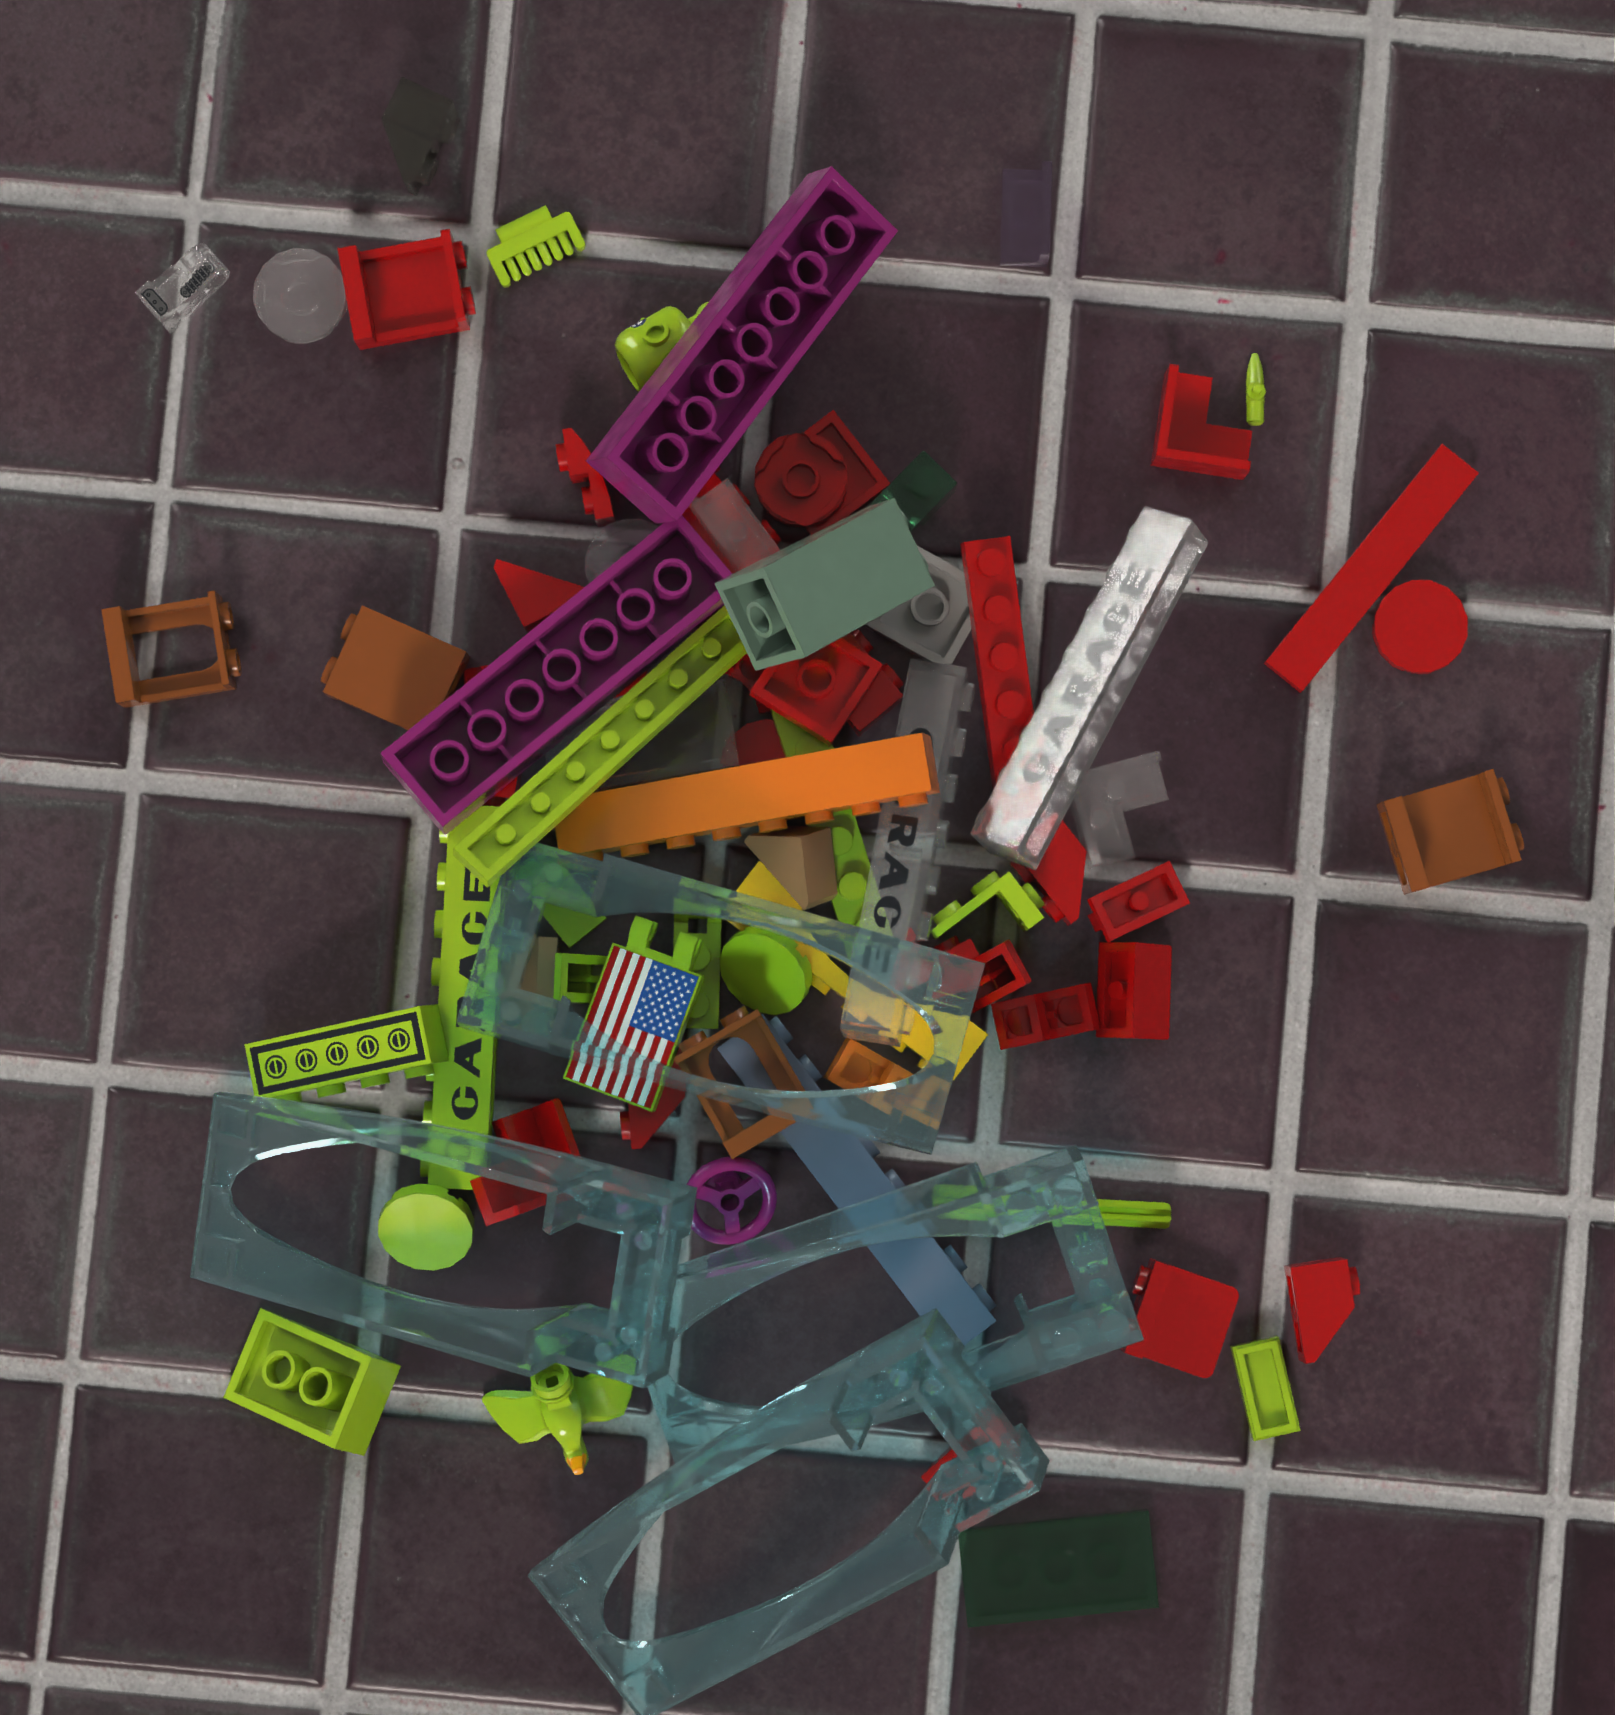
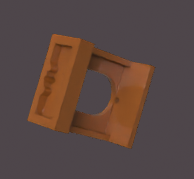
[101,591,242,708]
[674,1006,816,1159]

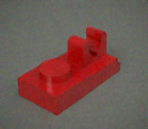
[1087,861,1190,943]

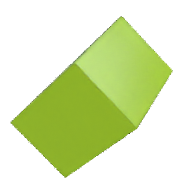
[553,953,607,1004]

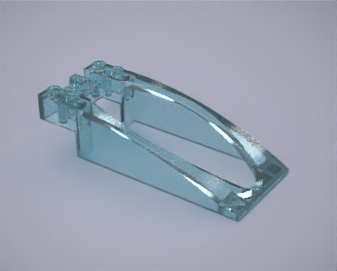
[456,843,985,1155]
[190,1092,697,1388]
[612,1145,1144,1465]
[528,1308,1050,1715]

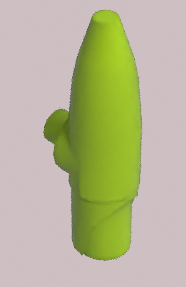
[1246,353,1266,426]

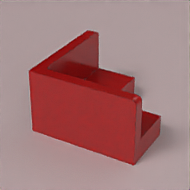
[1151,364,1252,480]
[470,1098,592,1226]

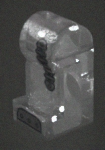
[135,243,230,334]

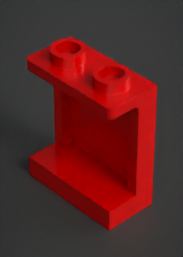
[337,229,476,350]

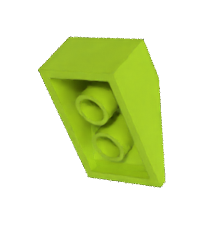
[223,1308,401,1456]

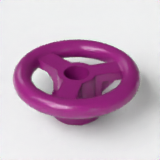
[682,1157,777,1245]

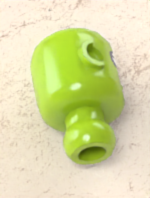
[615,302,708,392]

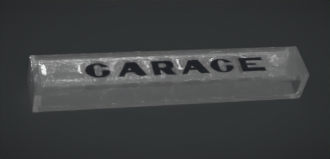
[970,506,1209,870]
[840,658,975,1047]

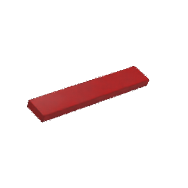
[1263,444,1479,693]

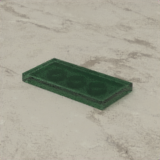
[957,1509,1159,1628]

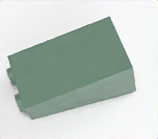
[714,498,935,671]

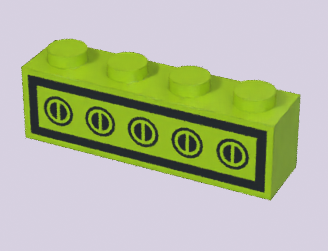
[244,1004,449,1107]

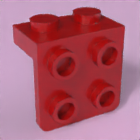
[1116,1258,1239,1378]

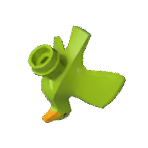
[482,1333,635,1475]

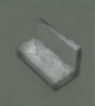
[689,478,780,572]

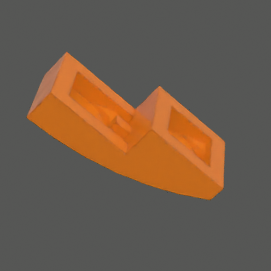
[824,1036,935,1128]

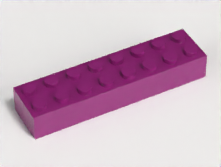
[586,166,898,524]
[380,515,732,835]

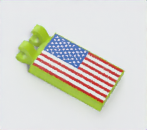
[563,915,705,1112]

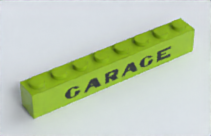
[420,806,507,1190]

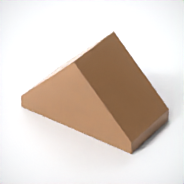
[744,826,838,910]

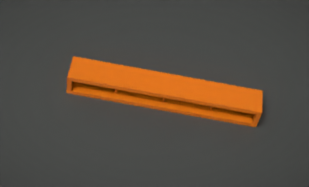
[555,733,940,866]

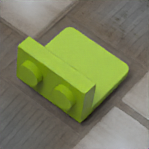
[930,870,1045,940]

